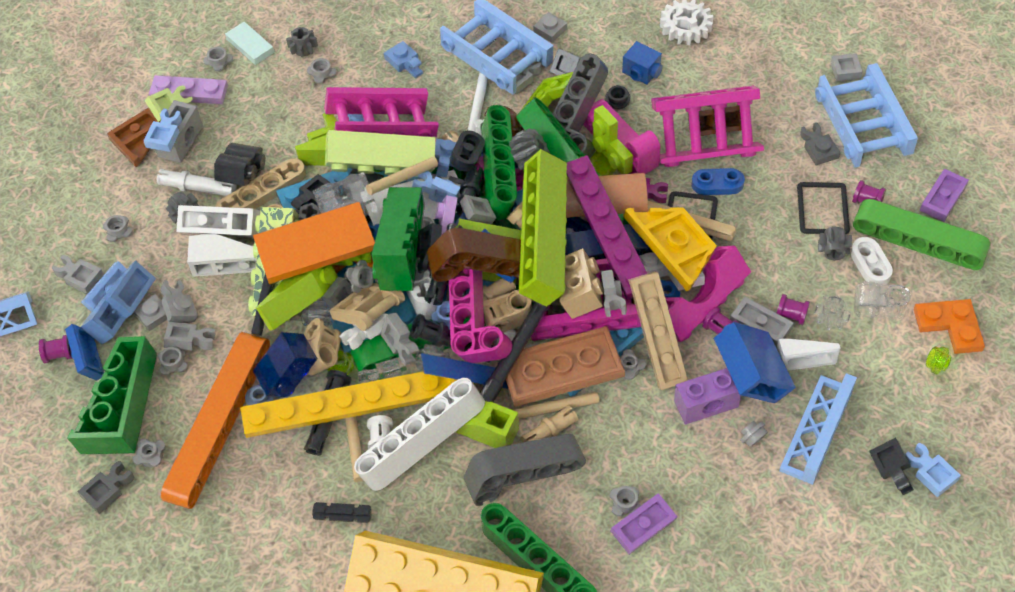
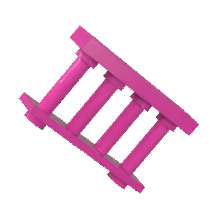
[651,85,764,167]
[324,87,439,143]
[531,259,641,341]

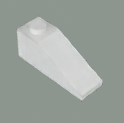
[176,205,260,238]
[187,234,256,277]

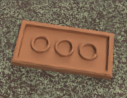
[499,326,625,407]

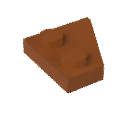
[107,107,161,167]

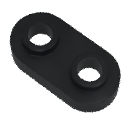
[450,130,485,171]

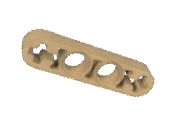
[215,159,306,209]

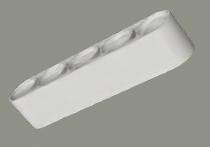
[354,378,485,491]

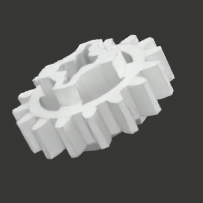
[660,0,713,45]

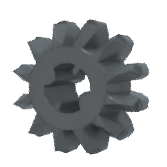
[510,128,550,173]

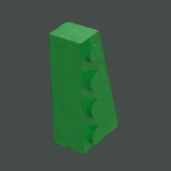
[372,187,425,291]
[67,336,157,454]

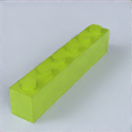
[519,149,568,307]

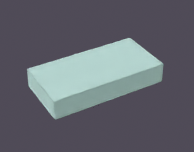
[225,22,275,65]

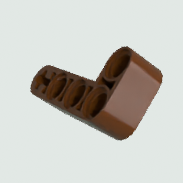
[427,228,521,282]

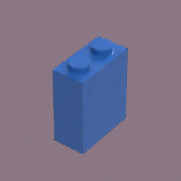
[713,322,796,403]

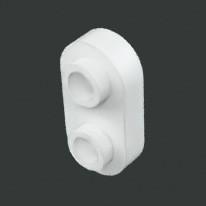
[851,237,893,287]

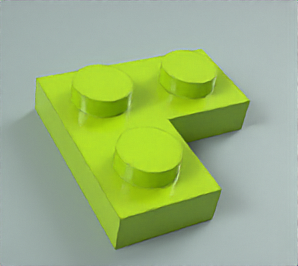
[520,72,573,111]
[592,105,633,174]

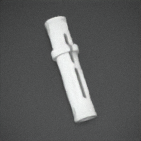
[157,169,237,196]

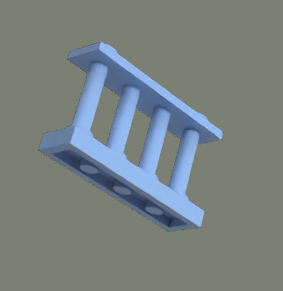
[440,0,553,95]
[815,63,918,168]

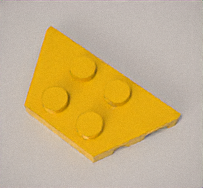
[623,207,717,291]

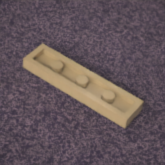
[628,271,688,390]

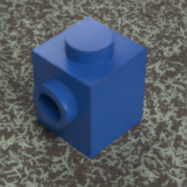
[622,41,663,85]

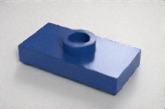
[65,324,104,381]

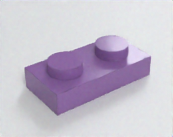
[920,169,969,222]
[610,493,678,555]

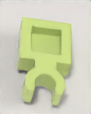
[145,85,193,122]

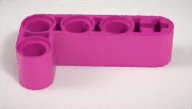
[583,99,660,174]
[449,268,512,363]

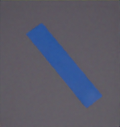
[421,353,508,389]

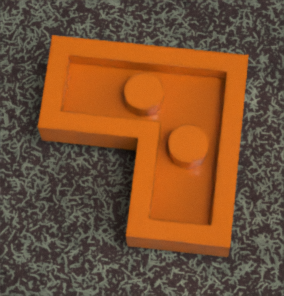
[914,299,985,354]

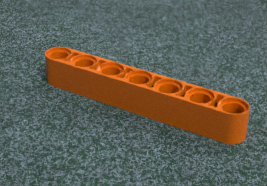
[161,332,270,509]

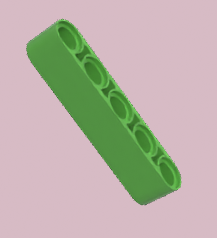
[853,199,991,270]

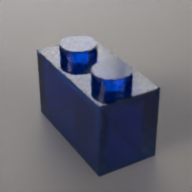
[253,332,318,397]

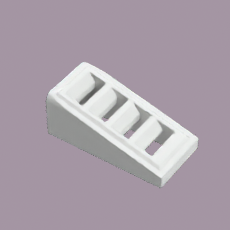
[777,339,841,371]

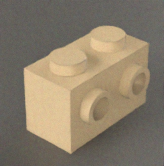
[560,249,604,319]

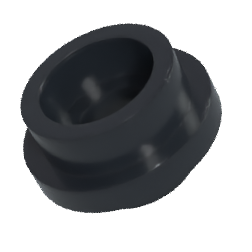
[605,85,630,109]

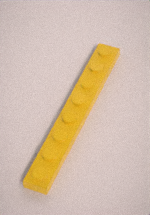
[240,371,475,438]

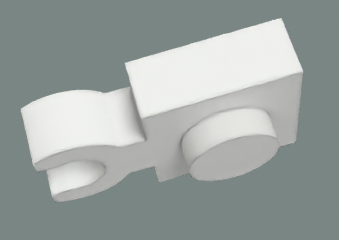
[339,313,388,350]

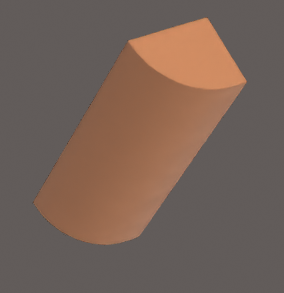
[566,173,648,217]

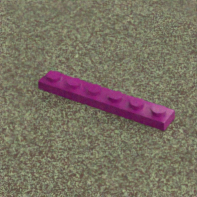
[567,155,647,300]

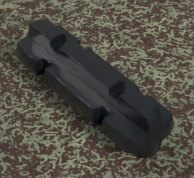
[312,502,372,523]

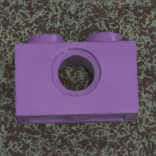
[674,368,741,425]

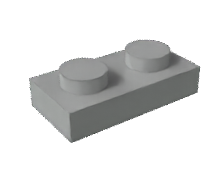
[730,297,794,347]

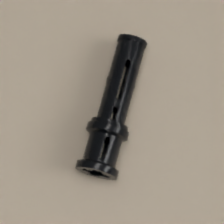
[410,314,495,363]
[304,370,352,456]

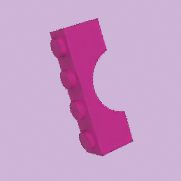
[665,246,751,342]

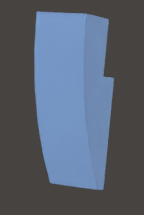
[81,261,156,345]

